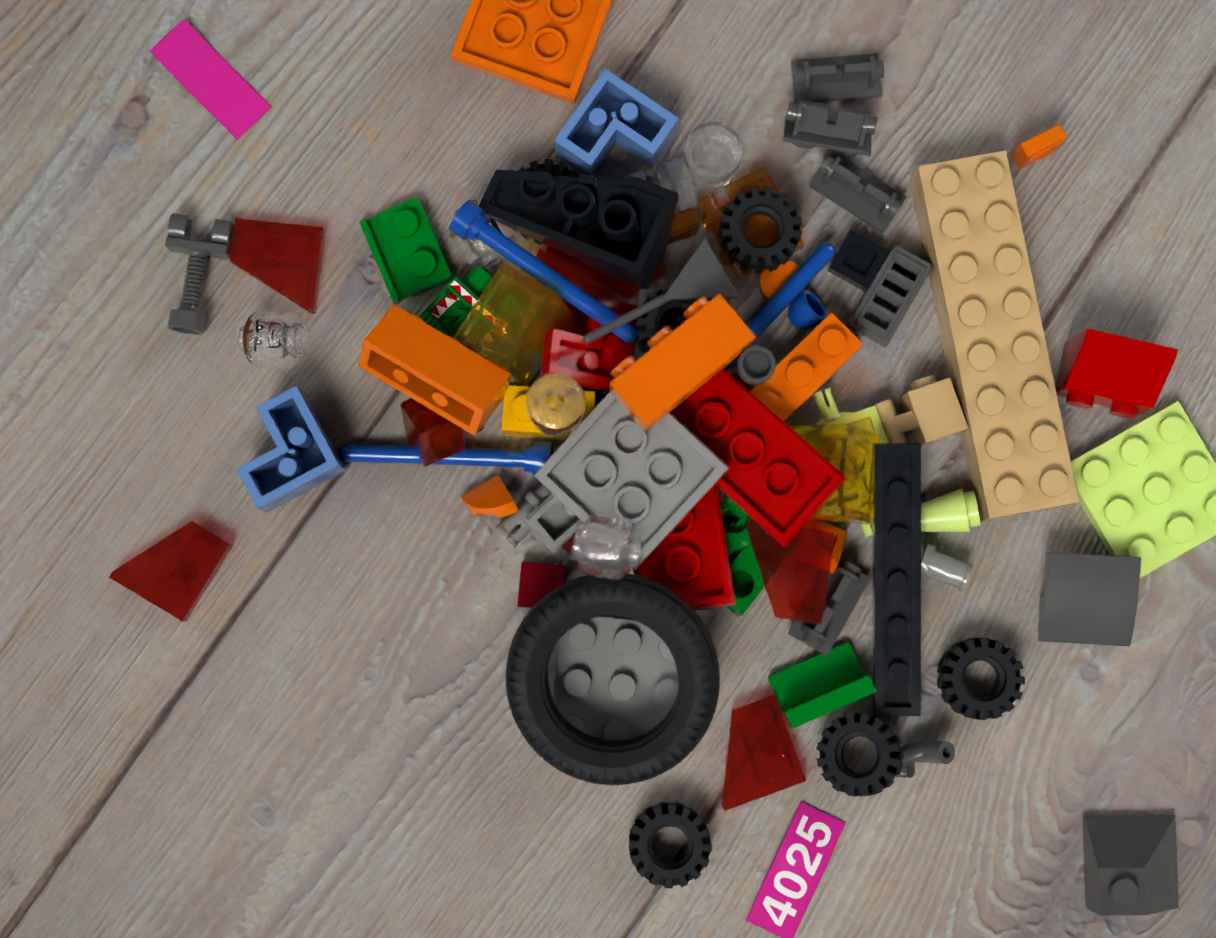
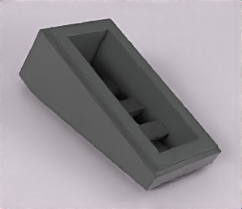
[847,245,933,348]

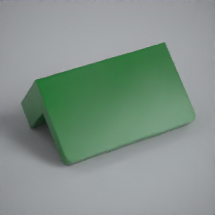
[768,643,877,729]

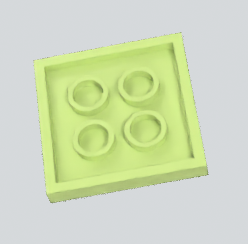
[1071,401,1216,578]

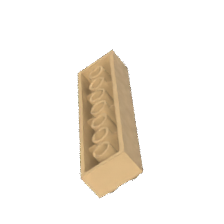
[909,150,1079,522]

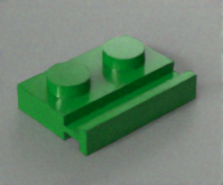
[359,197,453,304]

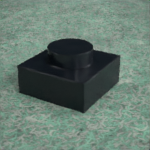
[827,230,890,292]

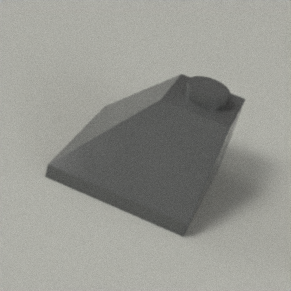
[1082,815,1179,916]

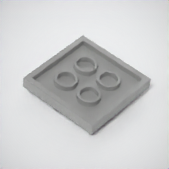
[534,391,730,570]
[553,617,683,763]

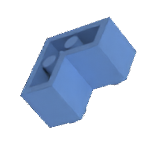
[554,68,679,175]
[237,385,346,513]

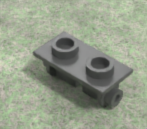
[791,53,884,104]
[783,99,877,156]
[809,150,907,234]
[788,560,870,656]

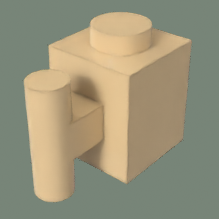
[874,375,968,447]

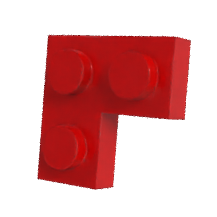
[541,296,638,392]

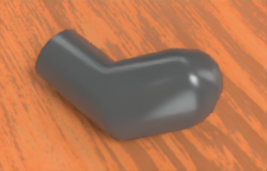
[896,739,955,778]

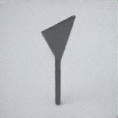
[583,238,739,344]

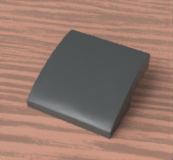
[1038,552,1141,647]

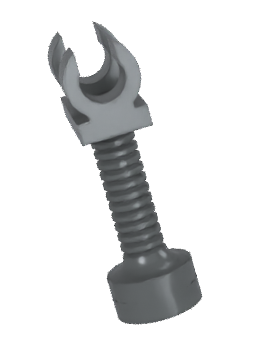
[165,213,235,335]
[730,343,779,391]

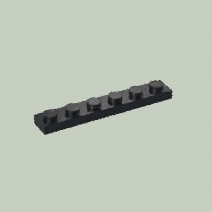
[873,443,921,716]

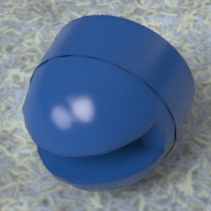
[788,290,827,330]

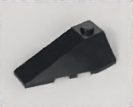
[479,170,679,289]

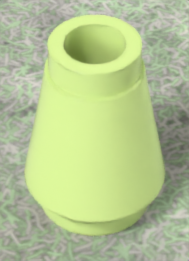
[921,488,981,532]

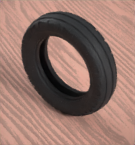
[506,572,720,785]

